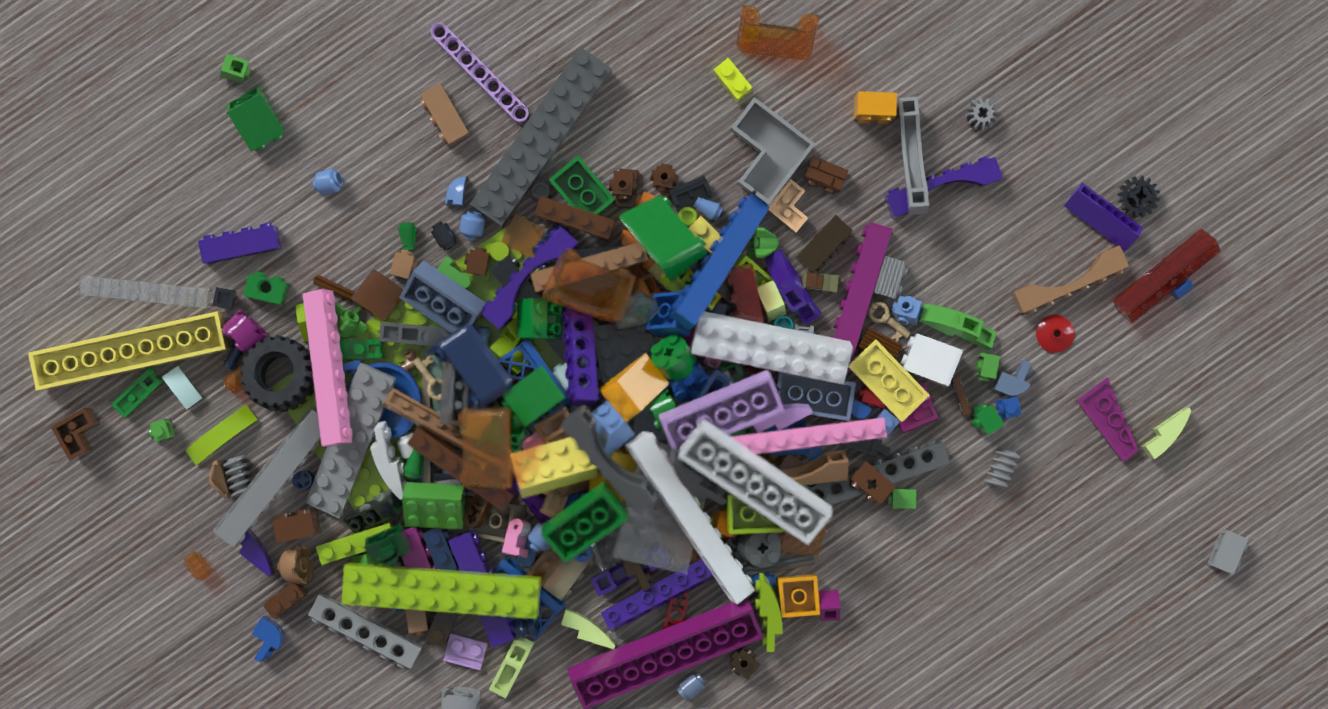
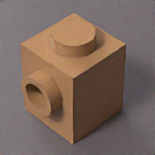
[390,250,418,279]

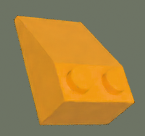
[599,353,669,422]

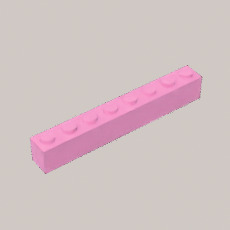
[303,289,352,447]
[731,418,887,454]

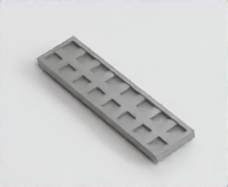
[305,363,397,519]

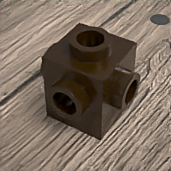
[730,647,760,680]

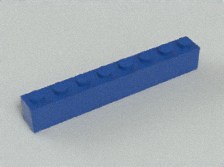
[669,193,770,330]

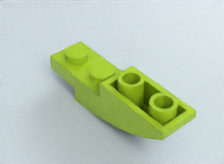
[755,573,783,652]

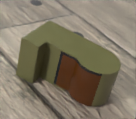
[802,272,839,293]

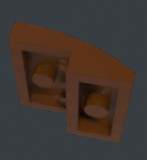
[350,269,403,322]

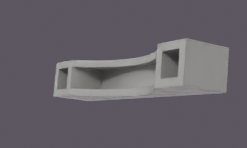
[898,97,929,215]

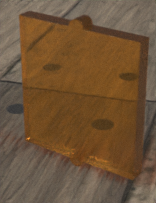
[501,214,545,257]

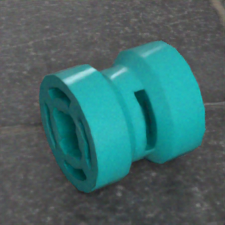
[773,316,793,329]

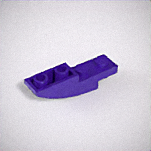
[764,249,822,325]

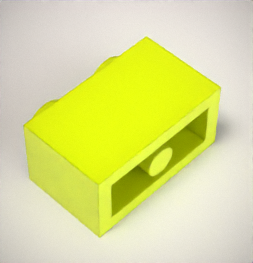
[713,58,752,103]

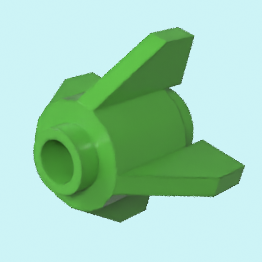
[746,228,779,258]
[335,303,368,338]

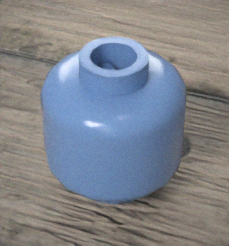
[313,168,343,196]
[459,211,486,240]
[528,522,551,552]

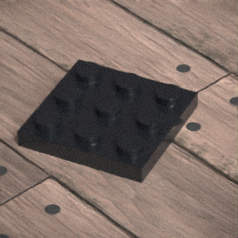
[593,317,654,384]

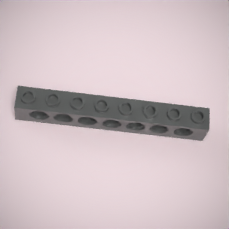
[802,439,950,505]

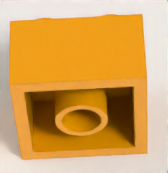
[853,91,897,124]
[777,574,820,618]

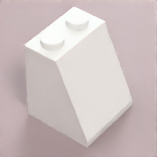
[900,333,963,387]

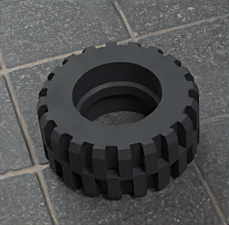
[240,336,314,412]

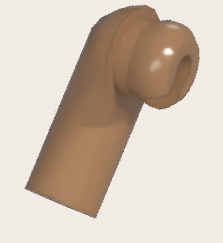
[400,349,417,372]

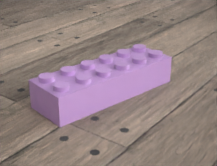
[659,370,785,452]

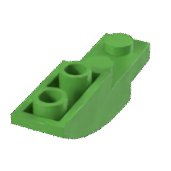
[919,304,996,350]

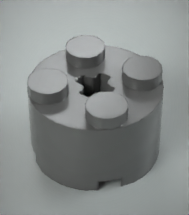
[737,532,781,568]

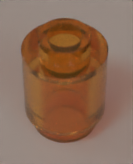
[184,551,212,581]

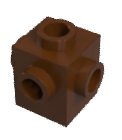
[650,163,679,192]
[609,171,637,200]

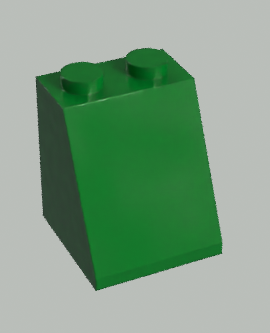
[226,86,285,151]
[500,366,565,429]

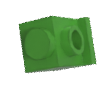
[220,54,251,84]
[976,353,1000,382]
[149,419,176,443]

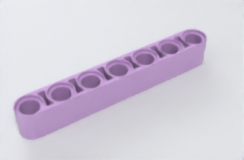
[431,23,530,124]

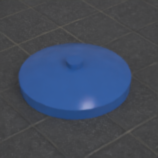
[347,362,422,439]

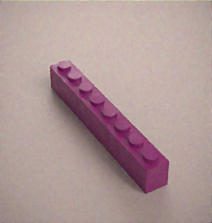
[830,222,892,376]

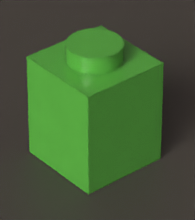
[887,488,916,509]

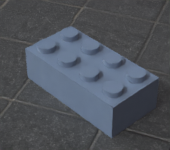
[399,260,486,333]
[776,371,856,421]

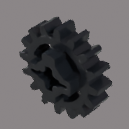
[1117,176,1160,218]

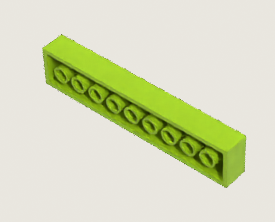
[341,563,541,619]

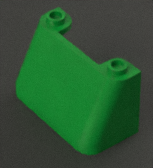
[619,195,707,282]

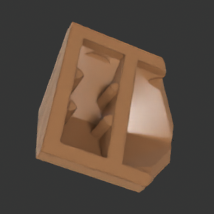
[534,408,570,444]
[209,460,233,499]

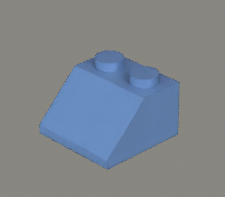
[591,401,635,456]

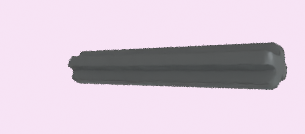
[741,554,815,577]

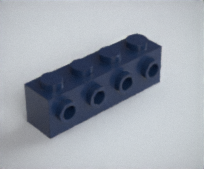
[422,528,460,571]

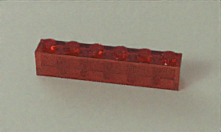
[1113,228,1221,323]
[727,263,774,378]

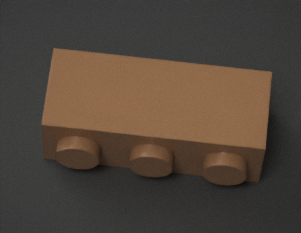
[420,83,470,146]

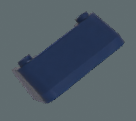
[424,324,513,410]

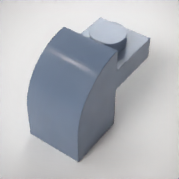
[992,360,1032,396]

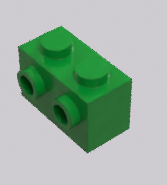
[970,403,1004,435]

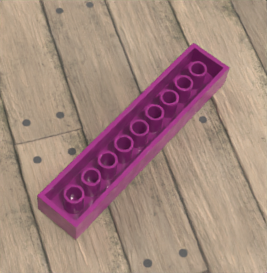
[567,597,763,709]

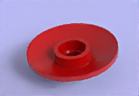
[1036,315,1074,353]

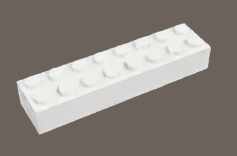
[691,312,853,384]
[679,419,832,545]

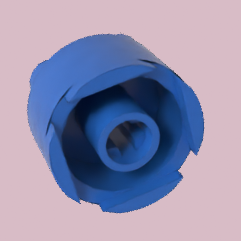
[667,360,709,402]

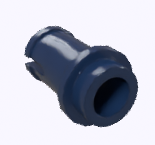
[223,345,242,370]

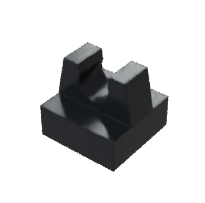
[212,287,237,310]

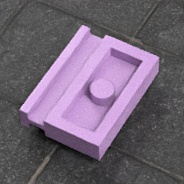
[443,633,488,670]

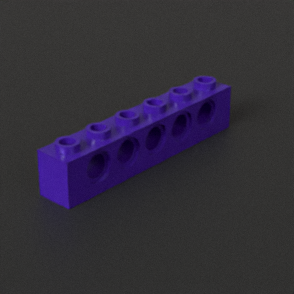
[561,288,598,406]
[600,559,714,632]

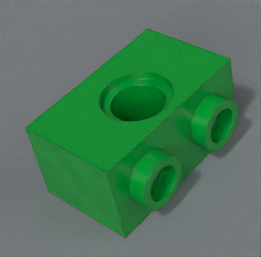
[243,271,290,306]

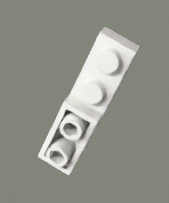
[370,421,409,500]

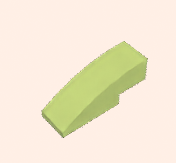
[1141,408,1191,459]
[561,608,616,649]
[489,637,534,698]

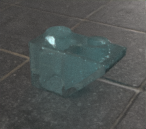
[613,290,659,330]

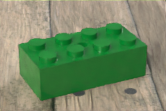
[541,482,628,563]

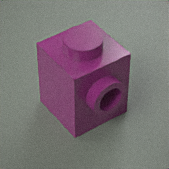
[819,590,841,621]

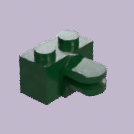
[365,524,411,567]

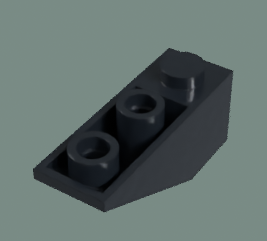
[343,489,403,534]

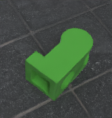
[437,256,472,289]

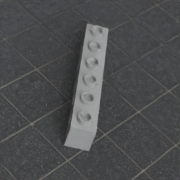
[308,593,423,670]

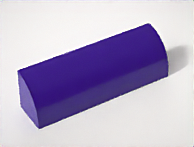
[1064,182,1143,251]

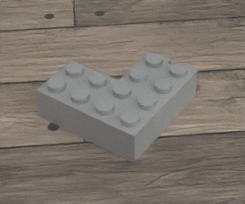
[730,97,815,206]

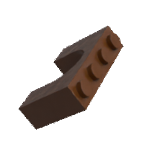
[535,196,616,243]

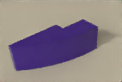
[239,528,275,577]

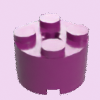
[221,309,268,353]

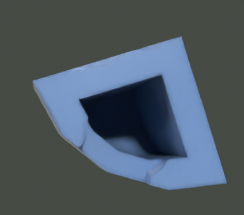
[445,176,467,207]

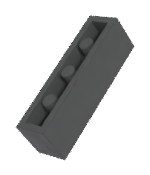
[439,360,469,425]

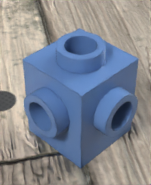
[892,296,923,326]

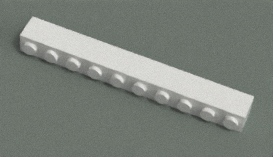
[625,431,755,604]

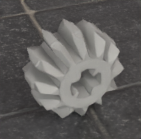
[965,97,998,131]

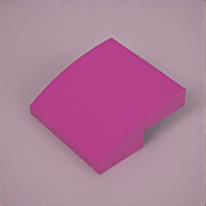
[896,382,938,434]

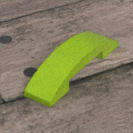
[185,404,258,466]

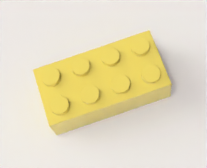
[510,437,598,498]

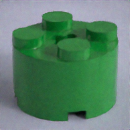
[651,334,697,381]
[645,388,678,433]

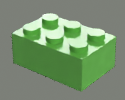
[402,482,466,530]

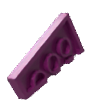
[1076,377,1139,462]

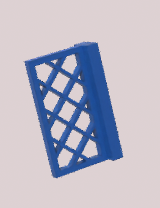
[498,339,569,430]
[493,555,566,641]

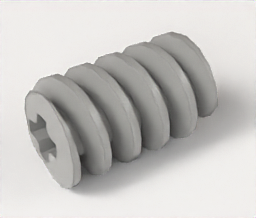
[984,445,1020,488]
[223,455,252,498]

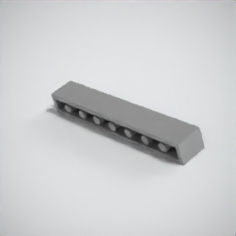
[213,407,321,547]

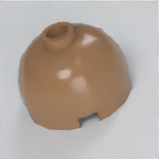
[278,545,314,585]

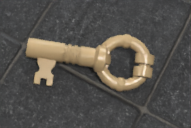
[868,301,911,342]
[413,356,442,402]

